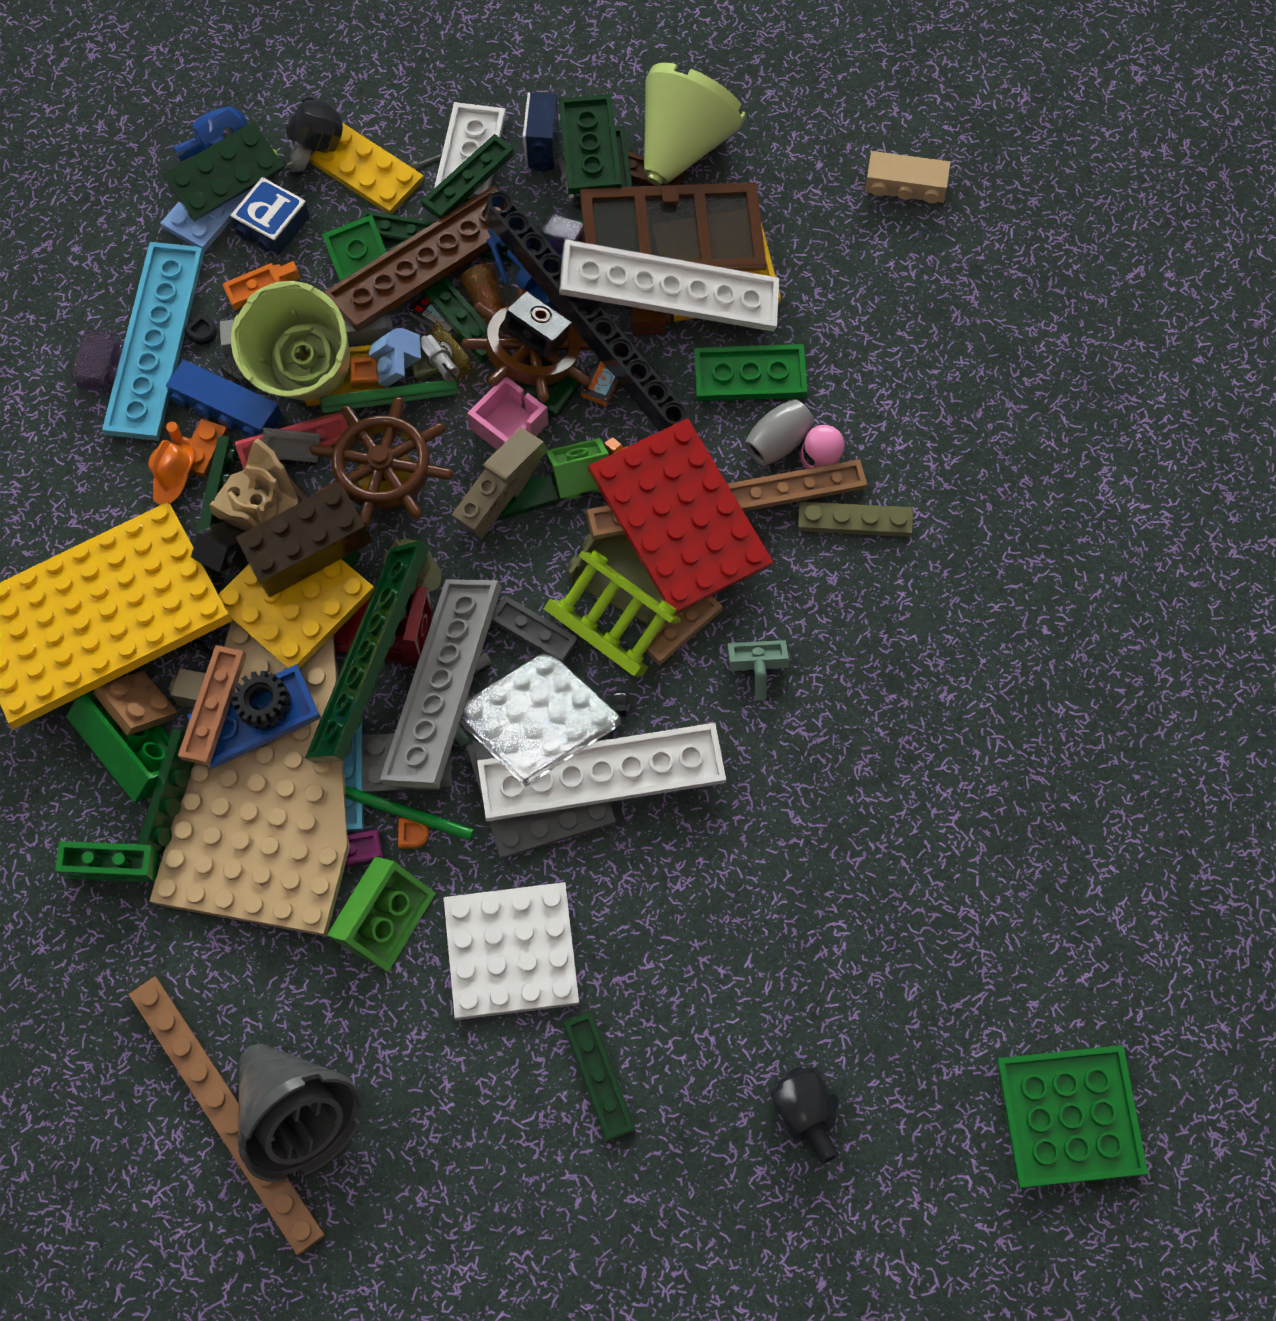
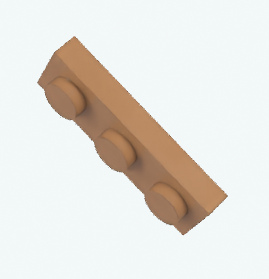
[645,596,723,666]

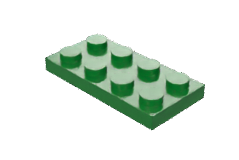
[694,344,808,402]

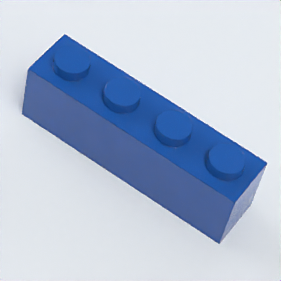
[166,359,283,438]

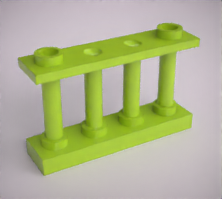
[543,550,681,676]

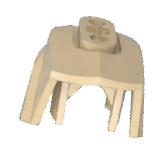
[210,439,298,531]

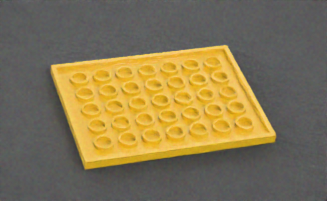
[0,502,232,730]

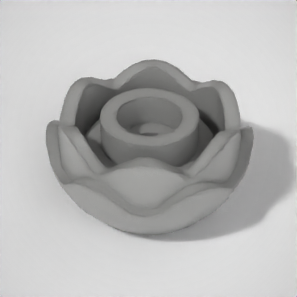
[287,141,311,172]

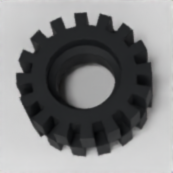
[232,671,291,730]

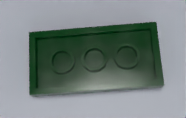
[558,94,622,195]
[163,121,284,222]

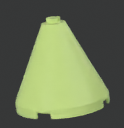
[644,63,746,186]

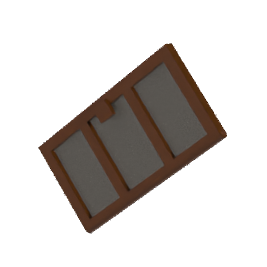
[580,182,767,271]

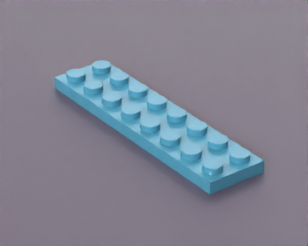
[102,242,204,441]

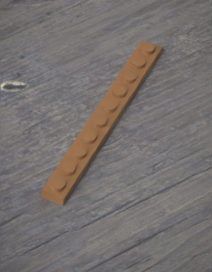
[586,459,867,540]
[129,976,326,1256]

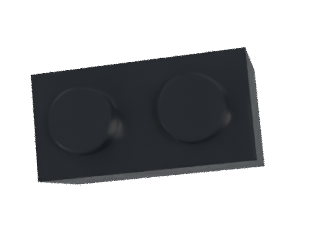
[191,521,247,572]

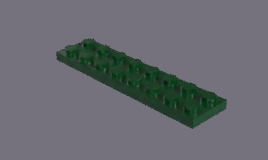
[305,540,430,763]

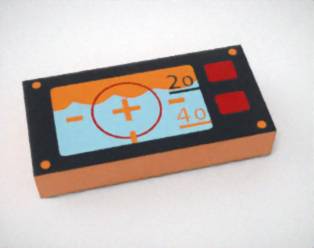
[581,352,624,407]

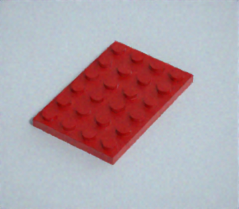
[588,418,773,614]

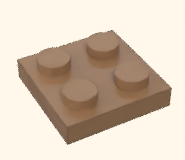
[93,671,178,736]

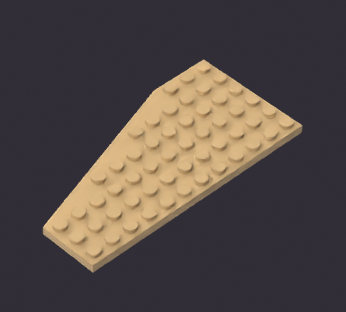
[149,621,350,937]

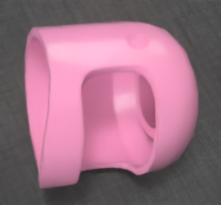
[799,425,845,469]

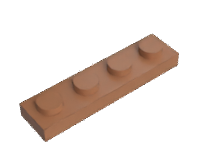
[178,645,247,766]

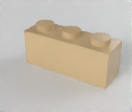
[865,151,950,203]

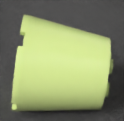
[231,281,350,401]

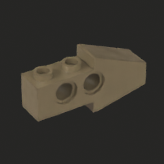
[452,427,548,540]

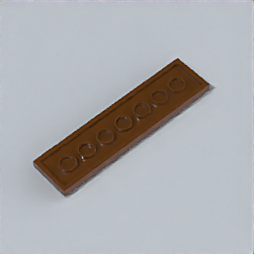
[323,186,527,332]

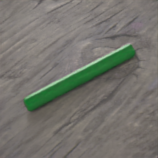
[320,379,458,413]

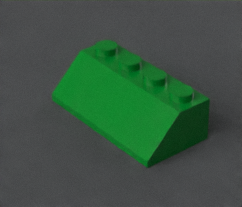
[66,689,170,803]

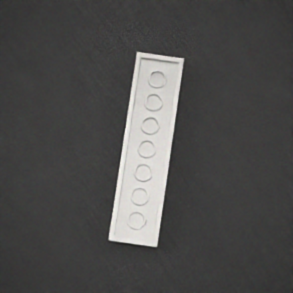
[559,239,779,332]
[477,723,726,822]

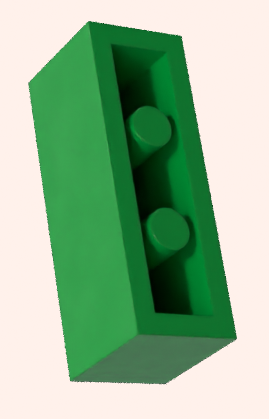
[55,841,159,883]

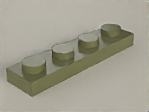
[798,502,913,537]

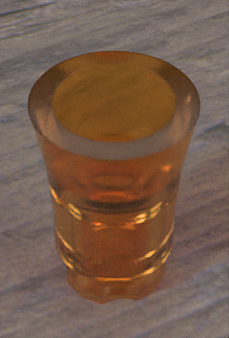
[460,263,506,325]

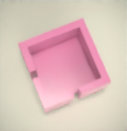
[467,377,548,450]

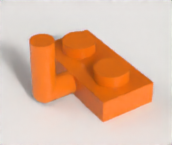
[166,419,228,478]

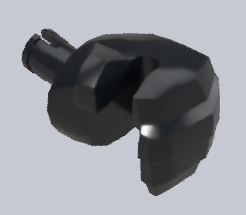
[285,97,343,153]
[769,1066,839,1164]

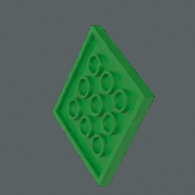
[996,1045,1148,1189]

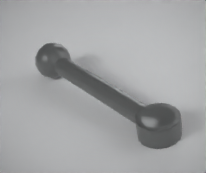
[410,154,442,171]

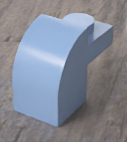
[369,328,421,387]

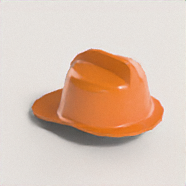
[148,440,195,505]

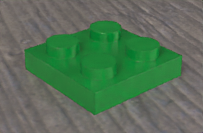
[322,214,387,281]

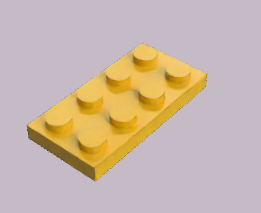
[309,123,424,215]

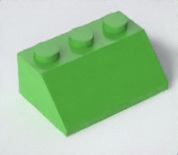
[327,857,436,972]

